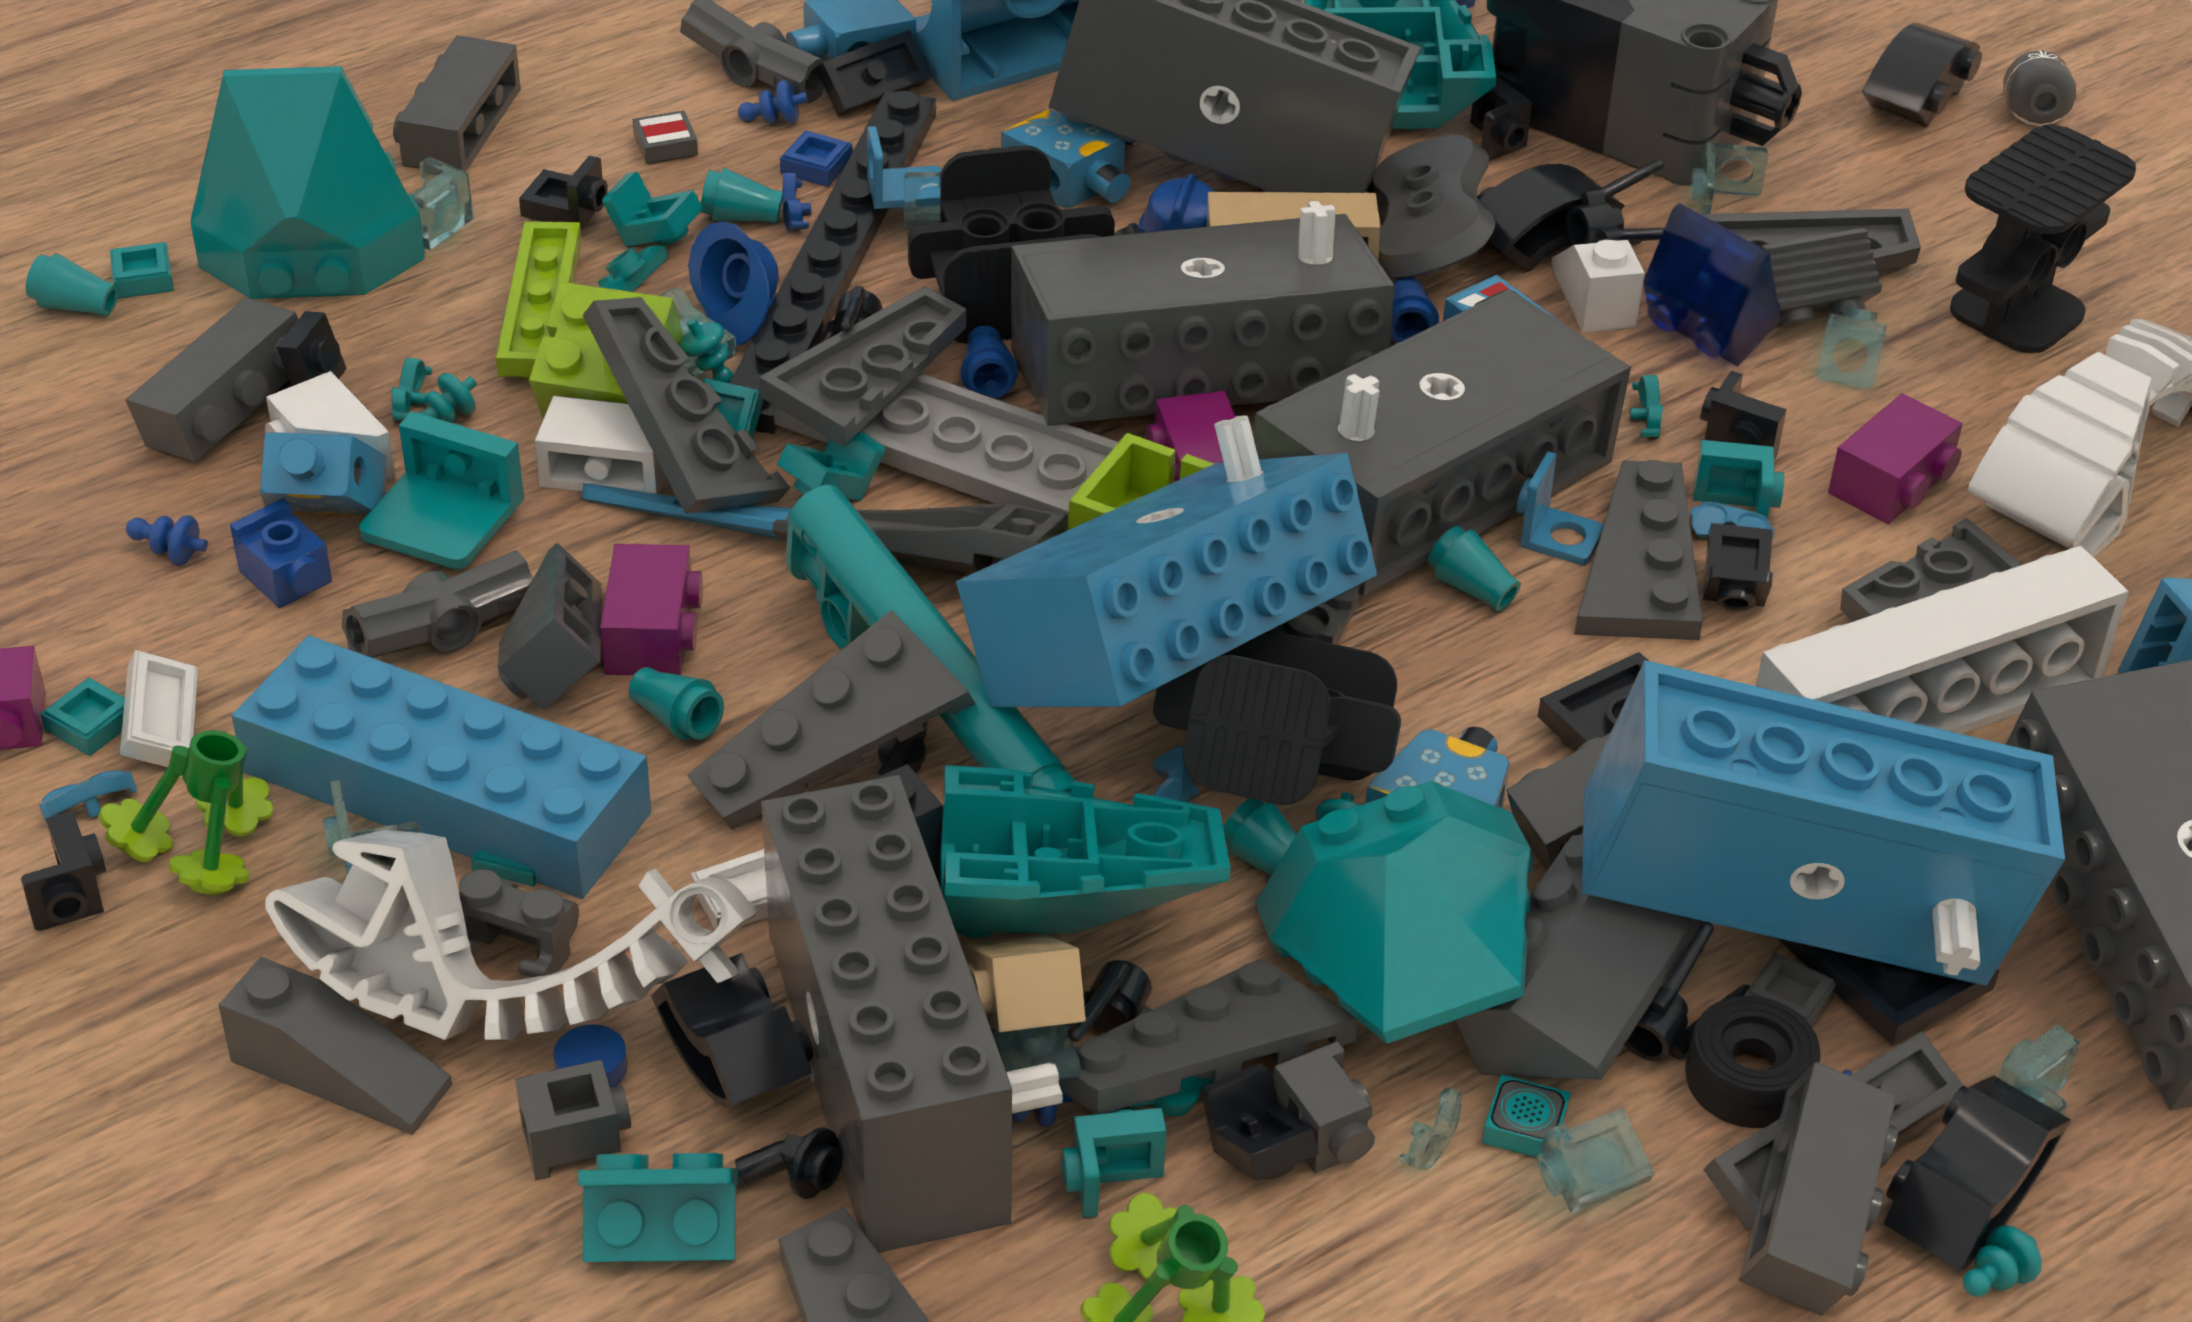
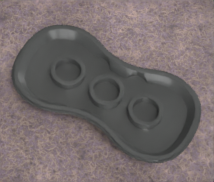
[1369,134,1495,279]

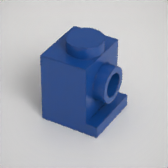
[230,498,332,608]

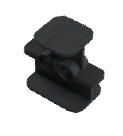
[1950,124,2136,353]
[908,145,1115,344]
[1153,630,1401,805]

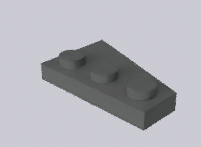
[1840,518,2022,622]

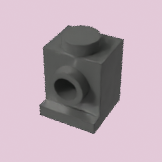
[1273,1041,1375,1173]
[515,1059,631,1181]

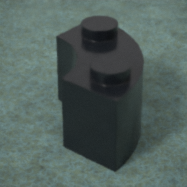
[1862,22,1982,127]
[1477,164,1625,272]
[651,953,813,1107]
[1883,1075,2071,1271]

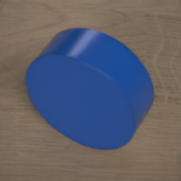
[554,1024,627,1088]

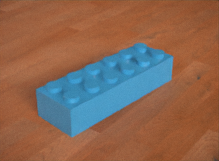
[231,635,652,899]

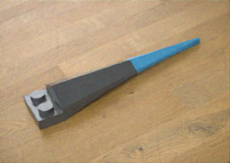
[581,483,1067,577]

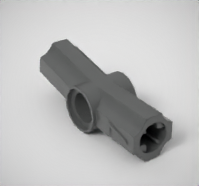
[680,0,824,104]
[342,550,533,658]

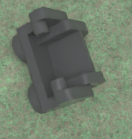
[459,869,579,978]

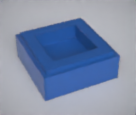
[780,130,853,187]

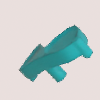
[392,357,432,421]
[1629,375,1663,437]

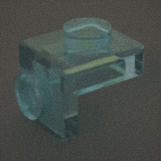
[412,157,474,250]
[1998,1024,2080,1115]
[1537,1108,1655,1213]

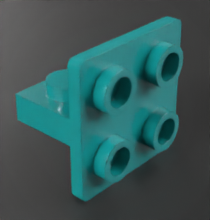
[578,1153,740,1262]

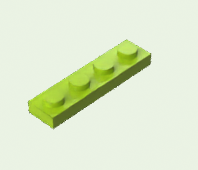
[496,221,582,379]

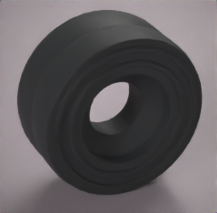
[1685,996,1820,1128]

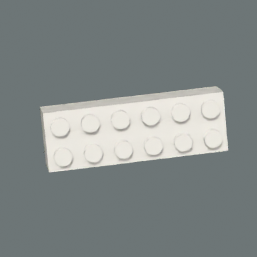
[1756,545,2129,734]

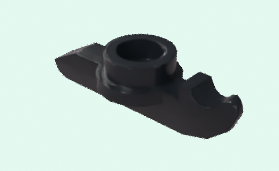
[875,721,928,778]

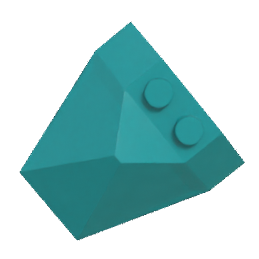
[1304,0,1496,130]
[190,66,425,299]
[940,765,1231,937]
[1255,781,1533,1044]

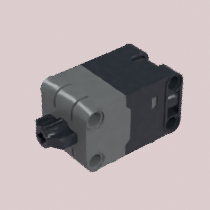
[1487,0,1802,186]

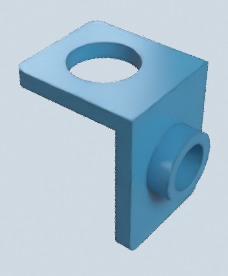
[867,126,941,209]
[1516,451,1604,565]

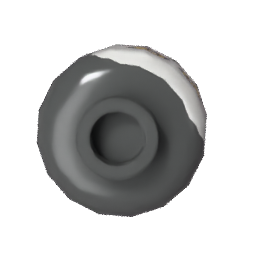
[2003,50,2077,127]

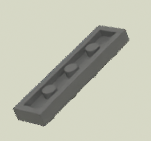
[1703,1031,1964,1231]

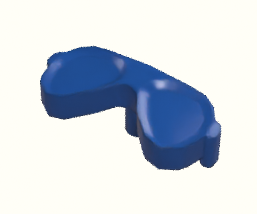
[782,173,811,230]

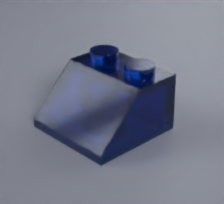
[1643,203,1781,367]

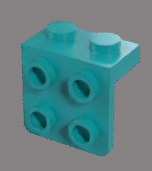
[359,411,524,569]

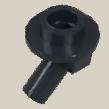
[735,1127,843,1199]

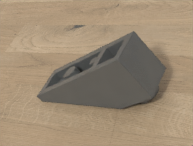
[498,543,601,710]
[219,957,452,1135]

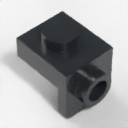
[1470,76,1532,161]
[519,155,608,230]
[275,311,347,393]
[1700,371,1787,460]
[1702,523,1773,610]
[21,810,106,931]
[1201,1064,1319,1181]

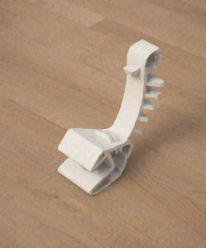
[1968,318,2192,557]
[265,830,758,1040]

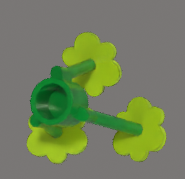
[98,730,273,895]
[1080,1192,1265,1322]

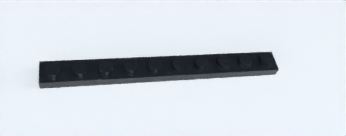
[729,90,936,434]

